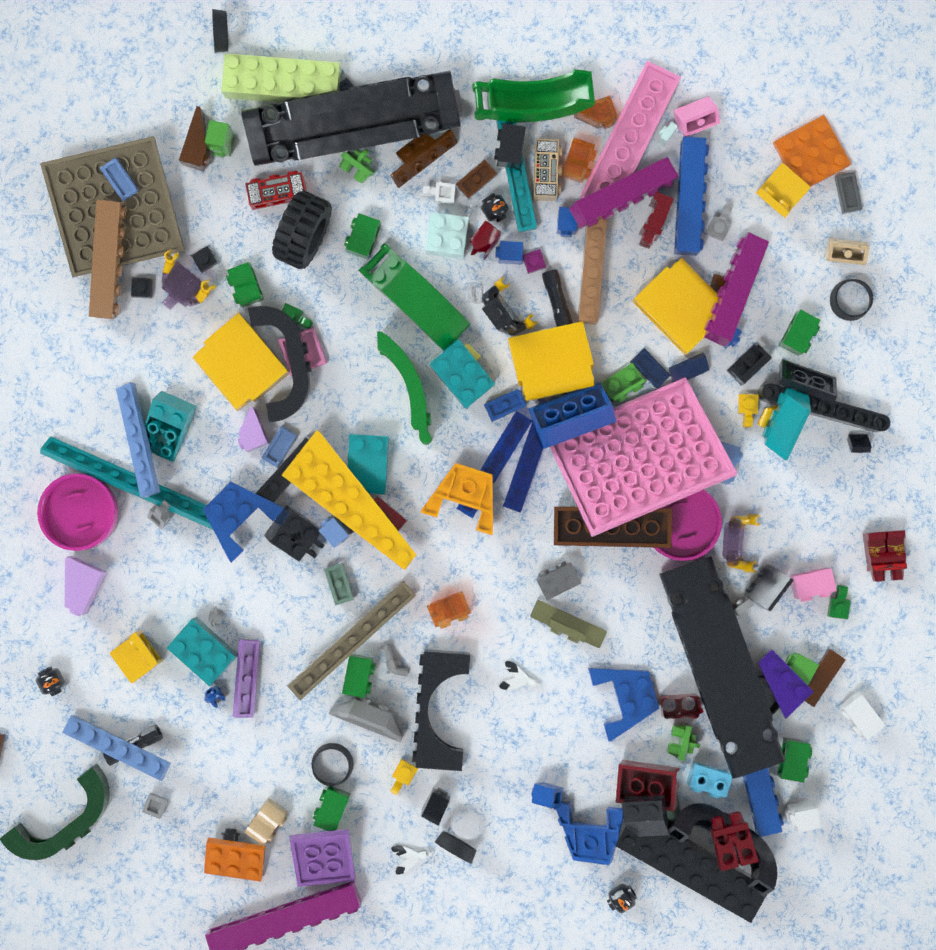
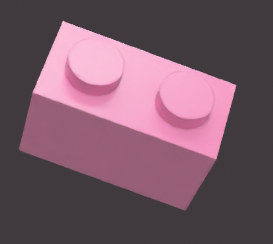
[673,96,720,137]
[789,567,837,602]

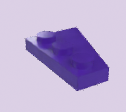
[757,649,813,719]

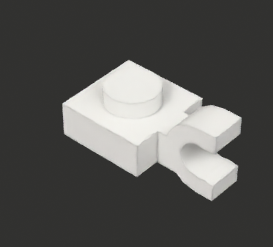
[421,182,455,204]

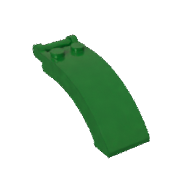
[472,69,595,122]
[358,243,471,350]
[377,331,432,445]

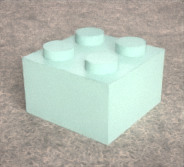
[425,212,469,260]

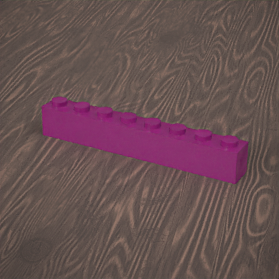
[205,881,362,950]

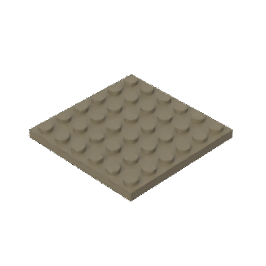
[40,136,185,278]

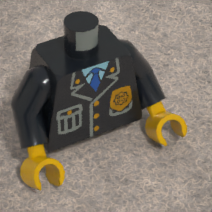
[482,277,538,336]

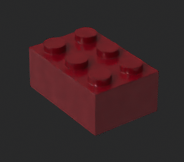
[615,760,680,812]

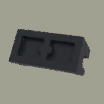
[727,344,772,386]

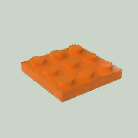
[773,115,852,187]

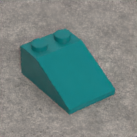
[348,434,389,495]

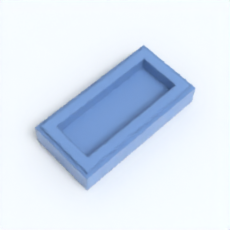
[100,157,139,201]
[261,425,298,468]

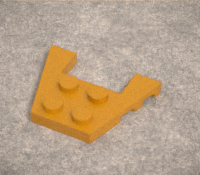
[420,463,493,535]

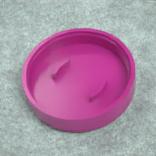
[37,474,119,551]
[655,490,722,561]

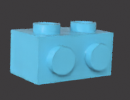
[686,761,732,799]

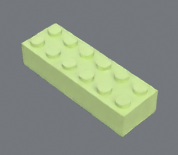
[221,53,342,103]

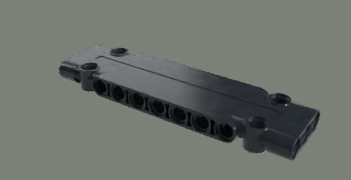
[241,70,461,166]
[659,556,786,779]

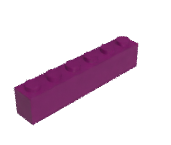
[569,157,679,229]
[704,232,769,347]

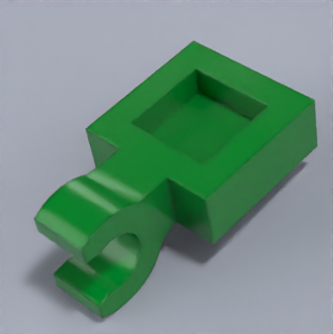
[282,303,313,329]
[827,585,851,619]

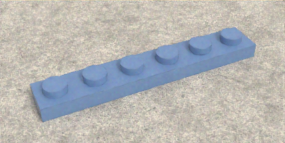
[116,382,160,498]
[62,715,171,781]

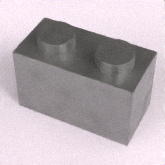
[536,561,581,600]

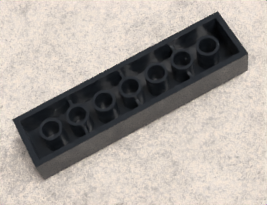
[616,820,767,923]

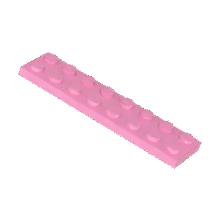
[580,61,681,213]

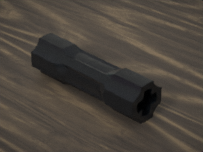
[542,269,573,327]
[103,724,163,766]

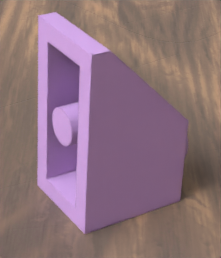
[238,407,270,452]

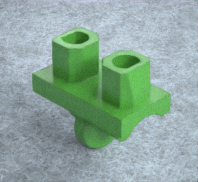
[339,149,376,183]
[667,723,701,761]

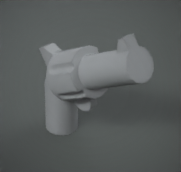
[380,644,408,676]

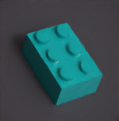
[427,339,495,409]
[166,617,238,687]

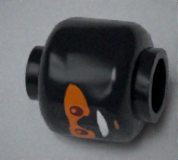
[481,193,509,223]
[35,666,65,697]
[607,883,637,914]

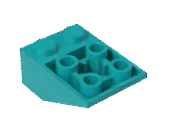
[145,391,197,462]

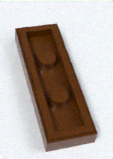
[805,648,846,707]

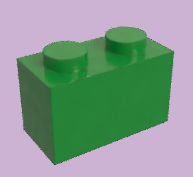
[344,213,381,260]
[778,309,821,356]
[342,654,376,698]
[777,737,812,783]
[312,786,351,831]

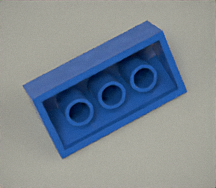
[528,382,616,449]

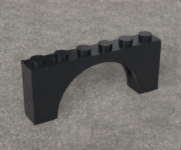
[412,649,470,771]

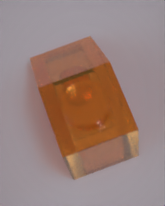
[573,96,618,129]

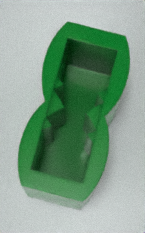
[226,262,264,307]

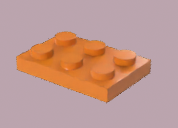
[204,837,266,882]

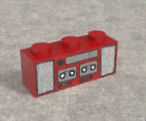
[245,171,307,210]

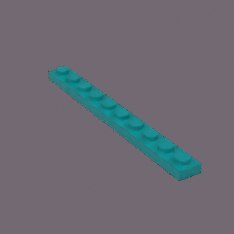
[40,436,213,530]

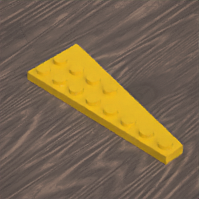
[282,430,417,570]

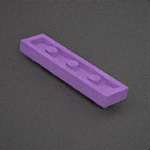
[233,639,260,718]

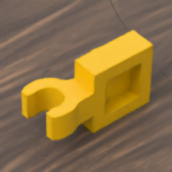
[737,394,759,428]
[390,758,418,795]

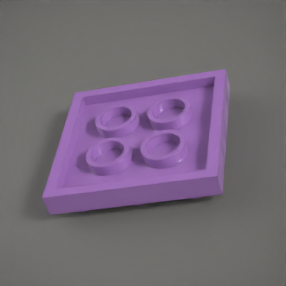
[290,829,356,887]

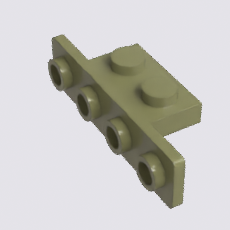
[530,600,607,648]

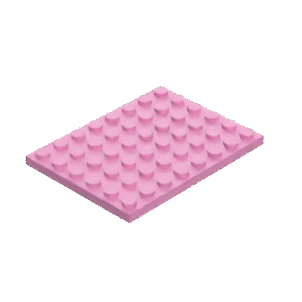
[550,377,737,537]

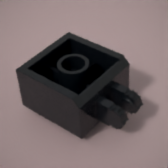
[264,505,325,562]

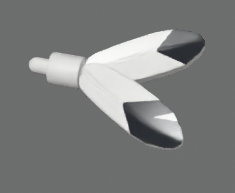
[499,661,541,690]
[391,845,433,875]

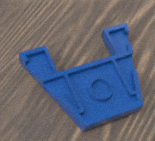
[203,481,284,563]
[588,668,659,742]
[554,801,624,865]

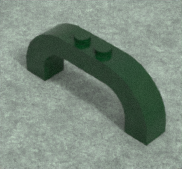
[0,764,110,860]

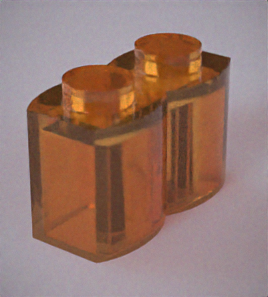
[561,138,597,183]
[427,590,471,629]

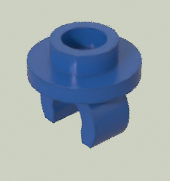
[204,686,226,708]

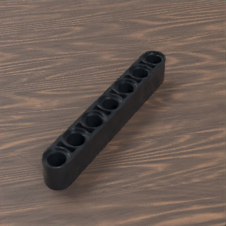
[758,383,891,433]

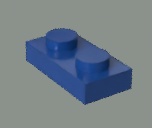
[484,388,527,422]

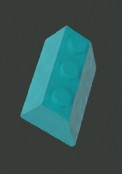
[762,388,811,460]

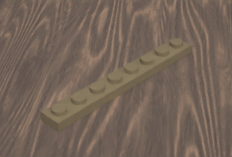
[287,581,416,701]

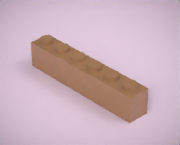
[89,199,127,319]
[577,218,607,325]

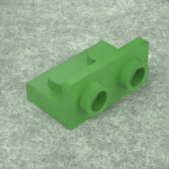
[601,363,646,403]

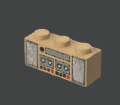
[533,139,562,201]

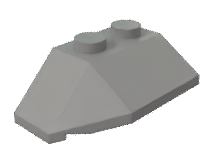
[329,697,403,743]

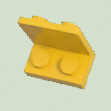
[756,163,811,218]
[110,630,163,683]

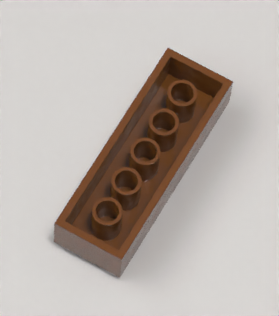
[554,507,673,548]

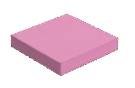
[278,327,327,376]

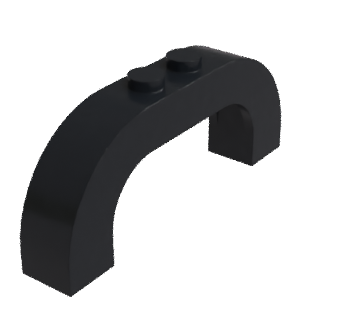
[248,306,312,423]
[668,803,778,897]

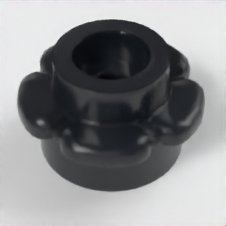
[221,828,240,841]

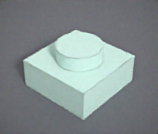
[658,122,678,146]

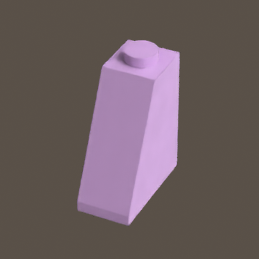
[65,556,107,616]

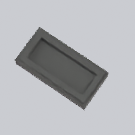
[834,172,862,214]

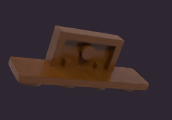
[390,129,458,188]

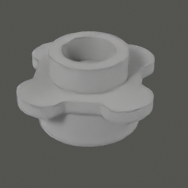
[208,606,223,627]

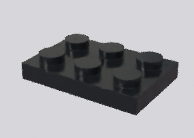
[779,359,837,403]

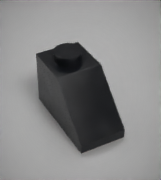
[421,788,450,826]

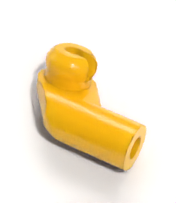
[757,406,778,428]

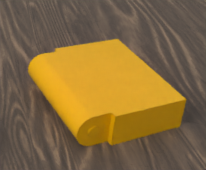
[632,258,719,355]
[192,313,290,411]
[508,321,594,401]

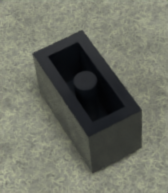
[494,123,526,169]

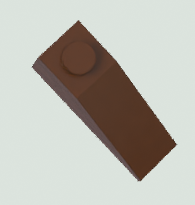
[179,106,211,172]

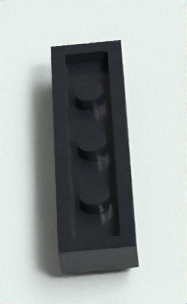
[255,438,309,502]

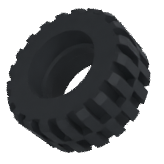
[272,190,332,269]

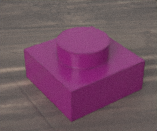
[522,249,546,274]

